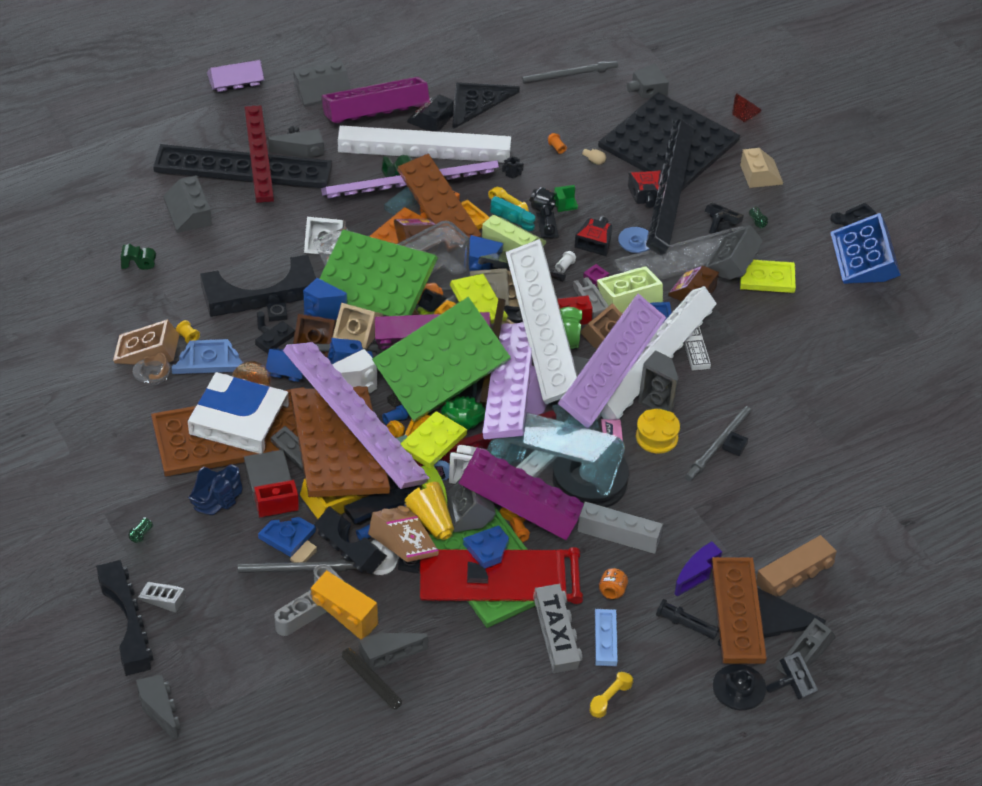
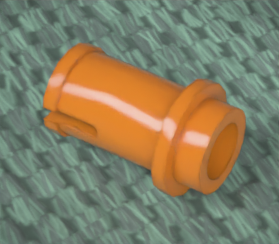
[548,133,567,154]
[510,516,530,542]

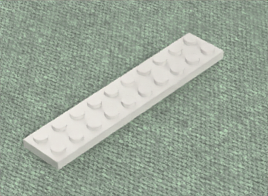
[506,239,578,404]

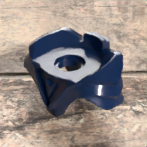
[188,464,242,515]

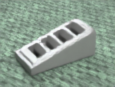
[138,582,186,613]

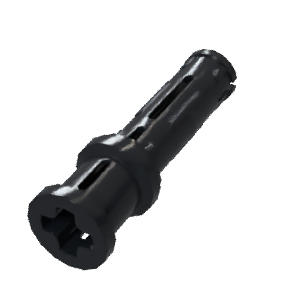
[656,599,719,640]

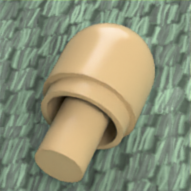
[582,149,606,165]

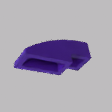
[675,541,722,597]

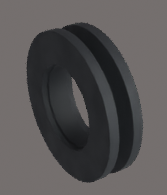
[553,441,629,508]

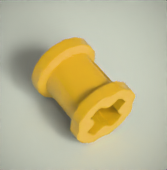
[176,320,200,344]

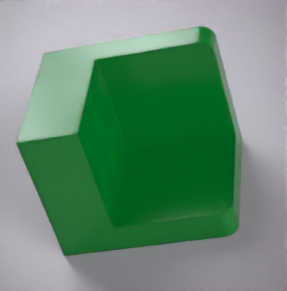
[554,185,578,212]

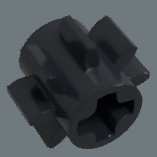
[502,157,524,178]

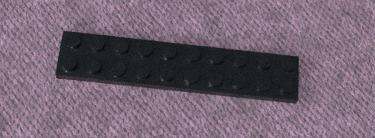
[153,144,332,188]

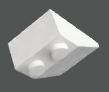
[332,349,377,393]

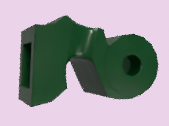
[381,155,412,178]
[121,244,156,270]

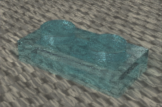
[384,187,417,215]

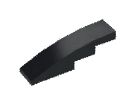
[344,489,409,524]

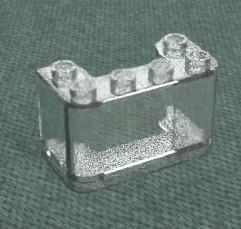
[398,221,470,275]

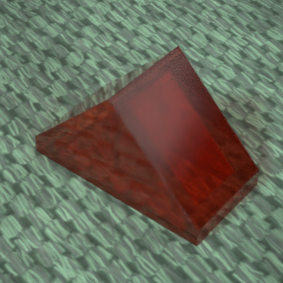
[732,94,762,122]

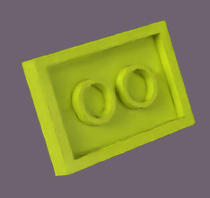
[740,260,796,293]
[450,274,508,324]
[400,411,467,468]

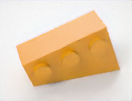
[311,570,378,640]

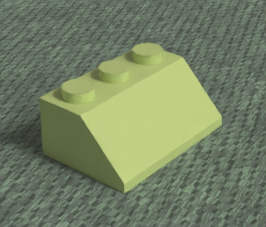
[482,215,546,252]
[597,266,663,313]

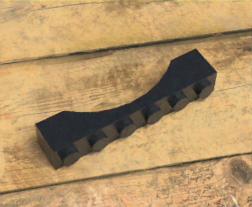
[96,560,153,676]

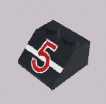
[407,94,454,132]

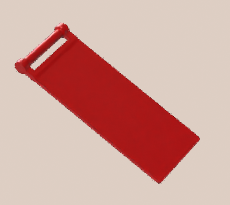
[420,547,583,604]

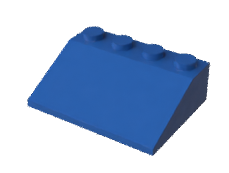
[830,213,901,283]

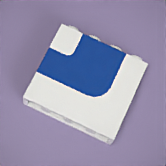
[188,372,289,454]

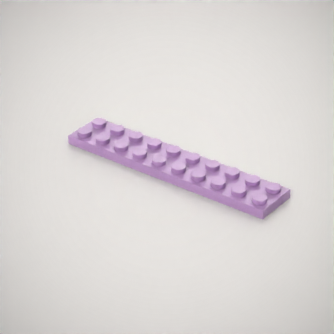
[321,160,499,198]
[558,294,666,429]
[483,322,532,439]
[283,342,430,489]

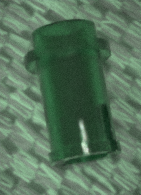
[749,207,768,228]
[128,517,153,543]

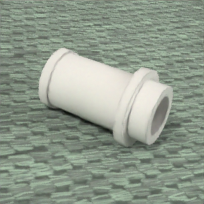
[555,251,576,273]

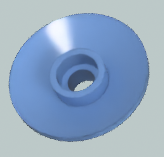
[618,227,650,253]

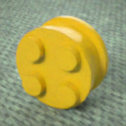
[636,409,680,454]

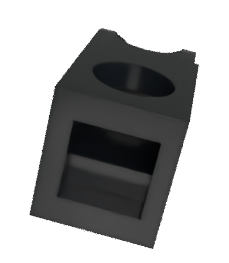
[417,288,447,312]

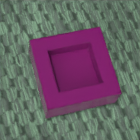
[583,264,609,287]

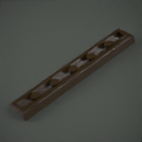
[480,298,506,409]

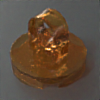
[232,361,271,386]

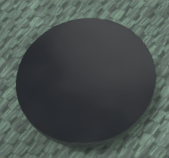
[713,664,766,711]

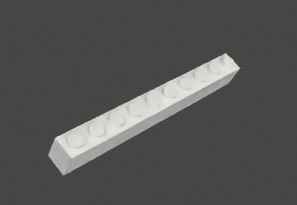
[338,126,511,163]
[600,287,716,420]

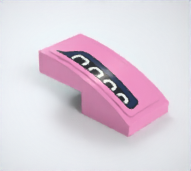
[601,419,623,451]

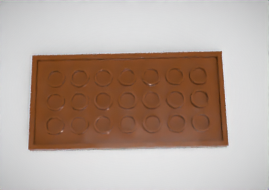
[290,386,390,497]
[151,387,305,477]

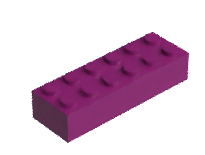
[321,76,430,123]
[375,312,492,351]
[458,447,584,540]

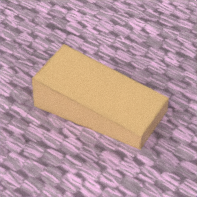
[290,541,317,563]

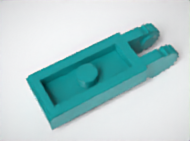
[490,196,536,231]

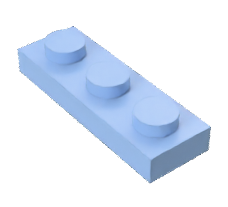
[595,609,617,666]

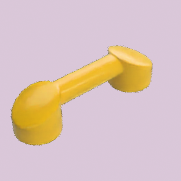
[488,187,529,212]
[590,672,633,718]

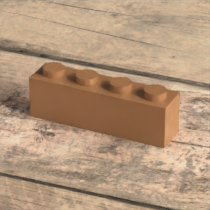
[756,535,837,597]

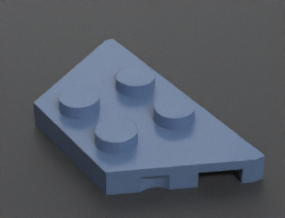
[172,339,246,374]

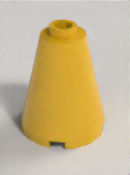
[405,482,454,540]

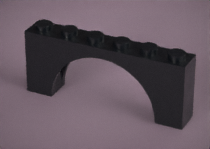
[200,254,316,317]

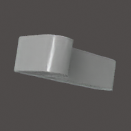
[275,564,342,636]

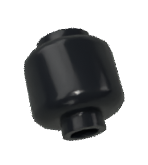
[529,187,556,211]

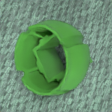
[560,307,582,349]

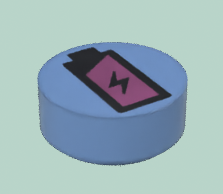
[433,460,450,480]

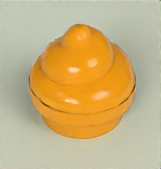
[386,420,405,438]

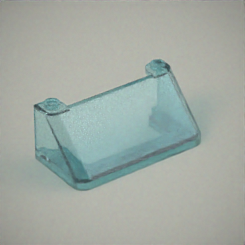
[487,412,625,497]

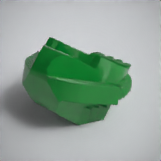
[441,396,486,431]

